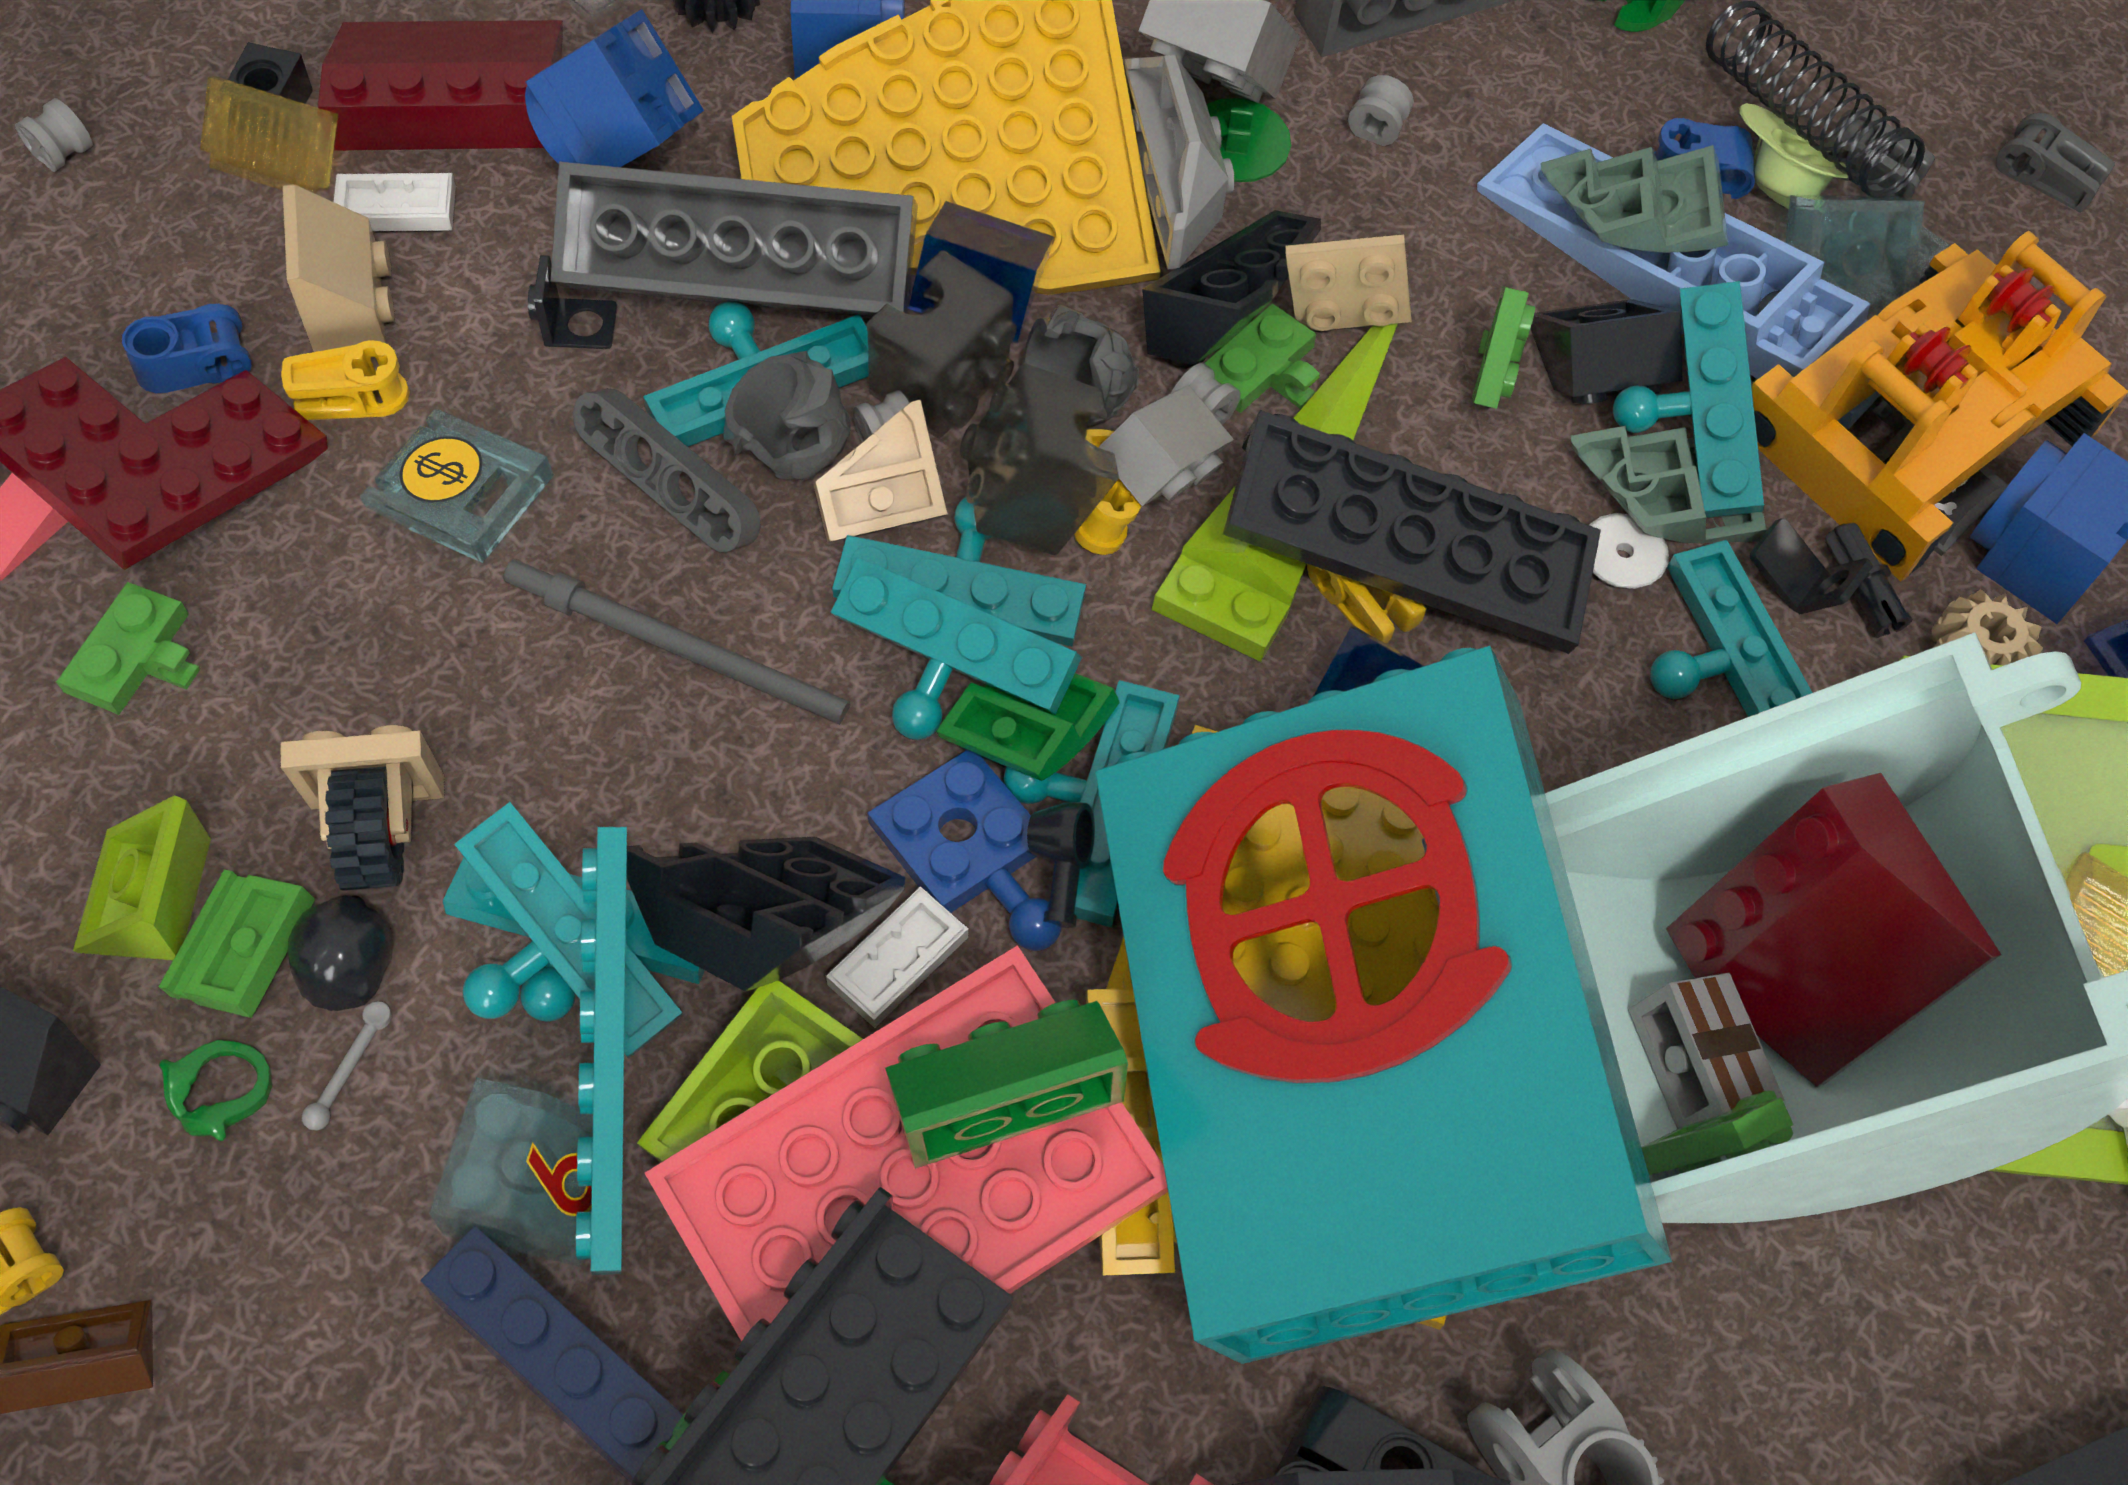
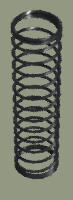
[1705,0,1925,198]

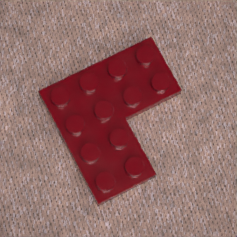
[0,357,328,570]

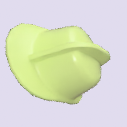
[1739,103,1848,213]

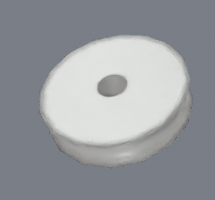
[1589,513,1669,589]

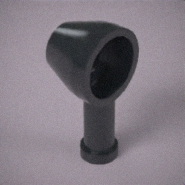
[1027,802,1095,928]

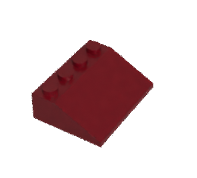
[318,20,563,151]
[1666,773,2002,1087]

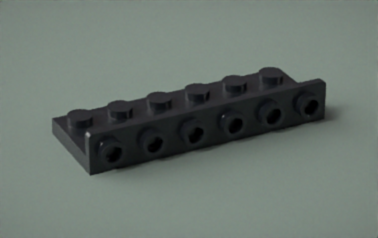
[1223,410,1601,654]
[632,1187,1014,1485]

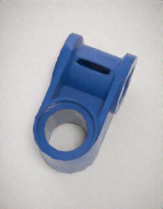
[1654,118,1755,199]
[122,303,251,393]

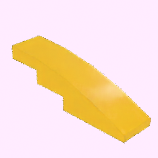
[1085,988,1175,1276]

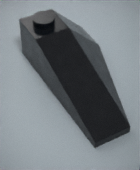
[1142,210,1321,366]

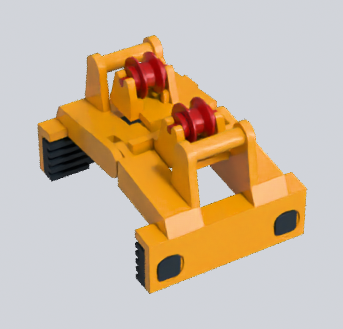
[1751,231,2128,582]

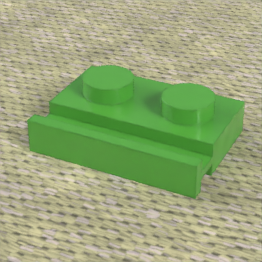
[159,869,315,1018]

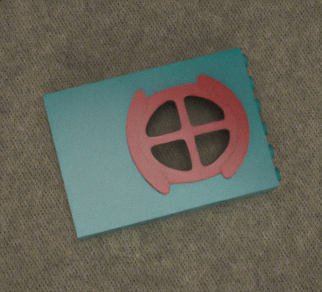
[1095,646,1672,1364]

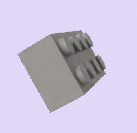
[1139,0,1300,103]

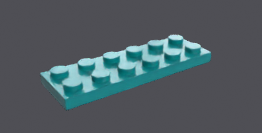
[576,827,627,1275]

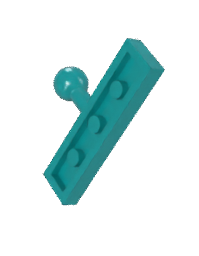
[1613,281,1764,518]
[643,301,885,447]
[832,493,1086,647]
[1650,540,1813,717]
[831,557,1082,740]
[1004,680,1180,928]
[454,802,683,1059]
[442,857,705,1022]

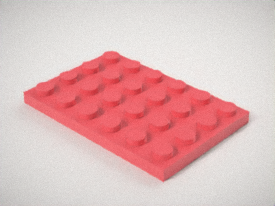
[645,945,1168,1342]

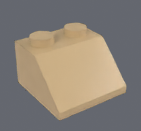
[283,185,395,352]

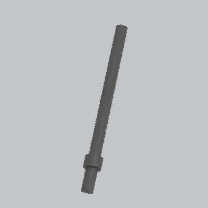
[503,559,850,725]

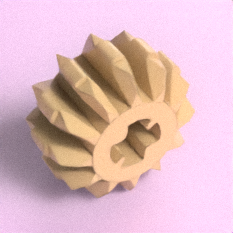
[1929,589,2043,666]

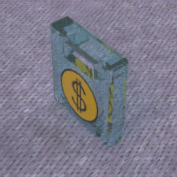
[360,409,554,563]

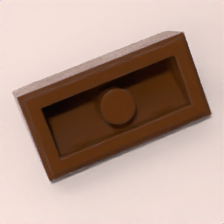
[0,1300,153,1414]

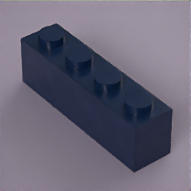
[420,1226,683,1484]

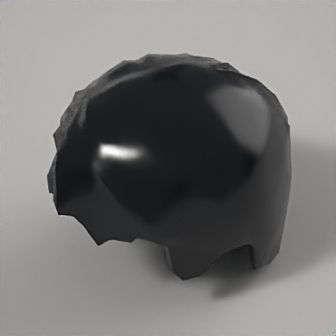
[288,895,393,1011]

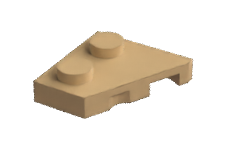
[813,400,947,542]

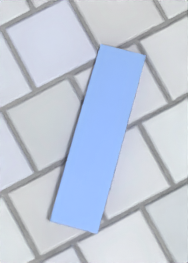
[1477,123,1881,429]

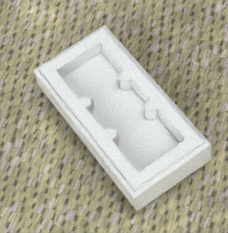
[334,173,456,231]
[826,887,968,1028]

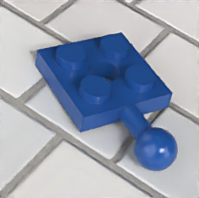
[867,750,1062,951]

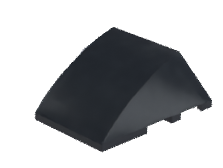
[626,836,906,991]

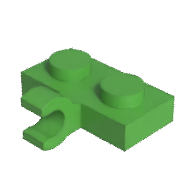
[1472,286,1535,409]
[1205,303,1320,413]
[56,582,200,715]
[1641,1091,1794,1175]

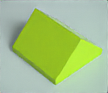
[73,795,211,960]

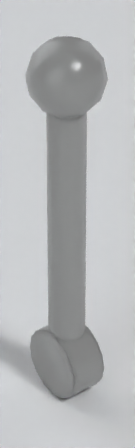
[302,1001,392,1131]

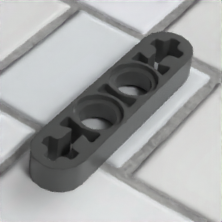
[573,388,761,552]

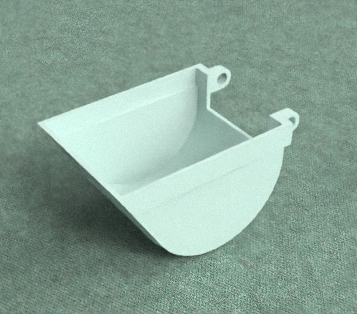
[1422,632,2128,1223]

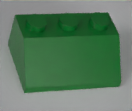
[885,1000,1128,1169]

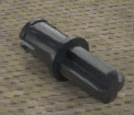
[1825,523,1913,638]

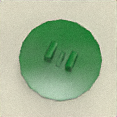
[1206,98,1292,182]

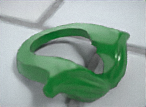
[159,1040,272,1141]

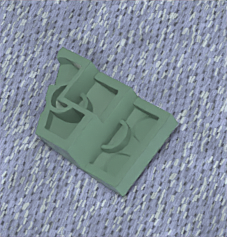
[1541,145,1729,253]
[1571,426,1767,543]

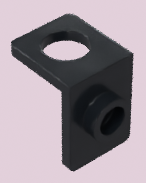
[528,255,617,349]
[1750,518,1873,615]

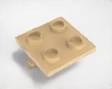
[1286,234,1412,331]

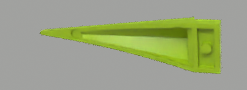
[1152,323,1398,662]

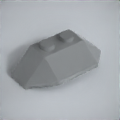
[1124,55,1234,269]

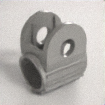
[1467,1349,1664,1485]

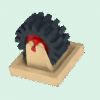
[281,725,444,891]

